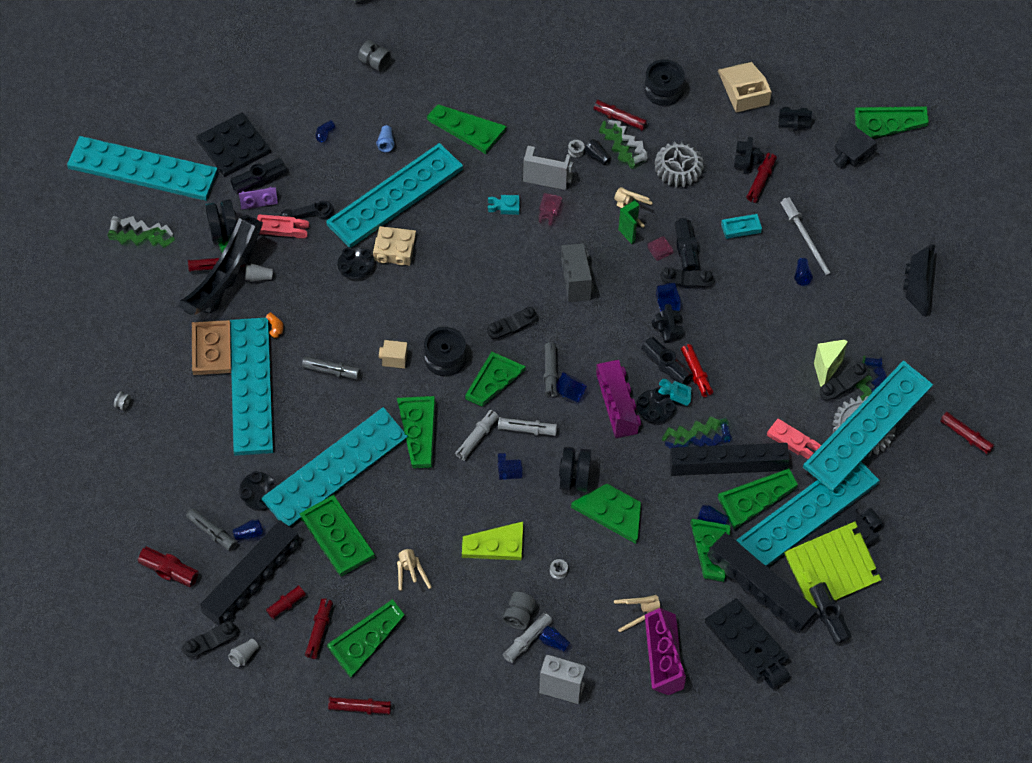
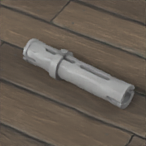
[455,410,499,461]
[498,417,557,436]
[503,613,552,663]

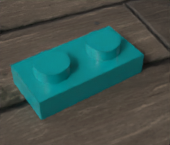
[721,214,762,239]

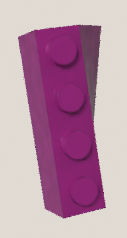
[596,360,641,439]
[645,608,686,695]

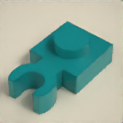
[488,195,519,215]
[658,379,691,406]

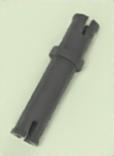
[543,342,558,397]
[302,356,361,380]
[186,508,238,552]

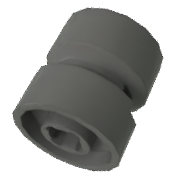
[358,40,392,72]
[502,592,537,630]

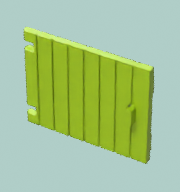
[784,522,882,608]

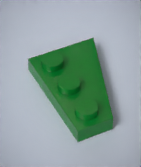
[690,519,731,582]

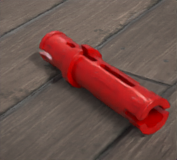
[681,344,713,397]

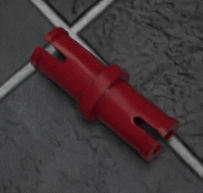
[266,585,306,619]

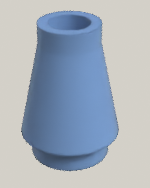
[376,125,395,152]

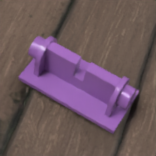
[239,187,278,210]

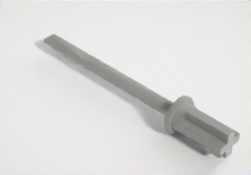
[780,197,831,275]

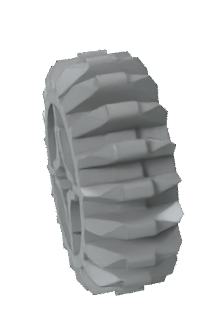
[655,142,704,188]

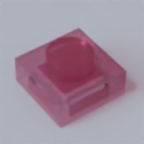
[647,236,673,261]

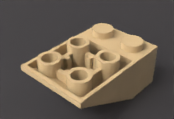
[718,62,771,112]

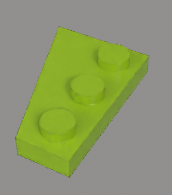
[462,522,523,560]

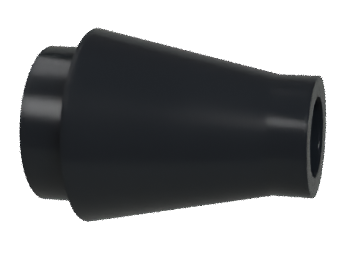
[584,139,611,165]

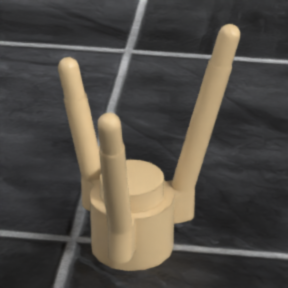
[614,187,653,228]
[397,549,432,591]
[614,595,660,632]

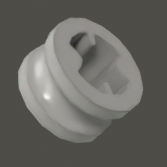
[568,140,584,158]
[114,391,131,411]
[550,559,568,579]

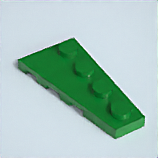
[427,104,507,154]

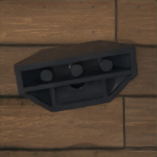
[903,244,935,316]

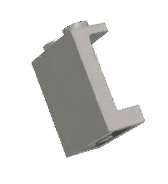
[523,146,573,190]
[539,655,586,704]

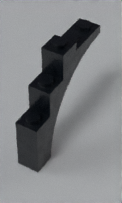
[178,214,263,315]

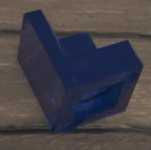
[656,283,681,312]
[557,372,587,402]
[498,453,523,480]

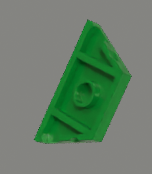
[571,484,641,544]

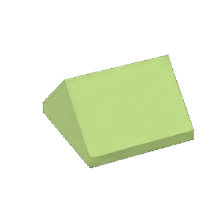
[814,340,848,387]

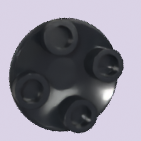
[337,247,374,279]
[637,387,675,422]
[239,471,278,510]

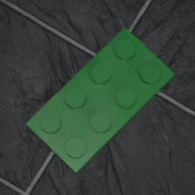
[299,495,375,577]

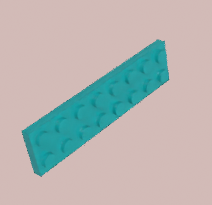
[67,136,218,201]
[326,143,463,248]
[230,318,273,456]
[803,360,933,492]
[262,407,408,527]
[736,462,880,567]

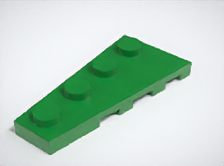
[854,106,928,139]
[397,396,436,468]
[718,469,798,530]
[327,599,404,678]

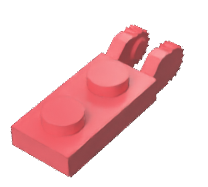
[257,214,309,238]
[767,419,821,459]

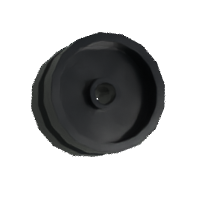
[644,59,685,106]
[205,199,238,244]
[424,327,466,376]
[559,447,591,493]

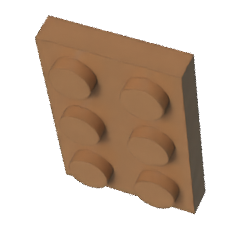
[192,320,231,375]

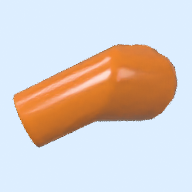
[266,312,284,338]

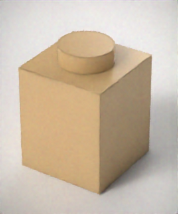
[379,340,408,368]

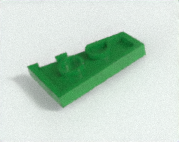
[465,352,526,407]

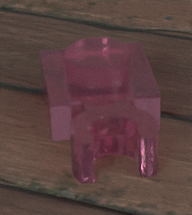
[539,193,562,225]

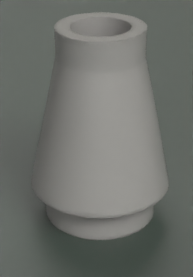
[245,264,273,282]
[228,639,259,667]

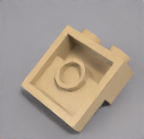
[373,226,416,265]

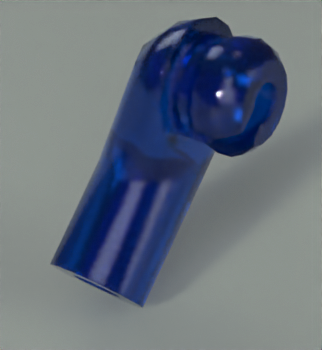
[315,120,335,142]

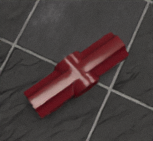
[138,546,199,587]

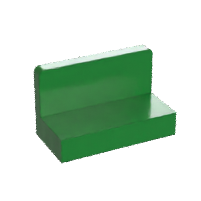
[618,200,639,244]

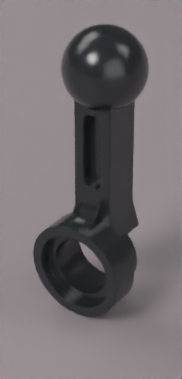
[280,200,334,219]

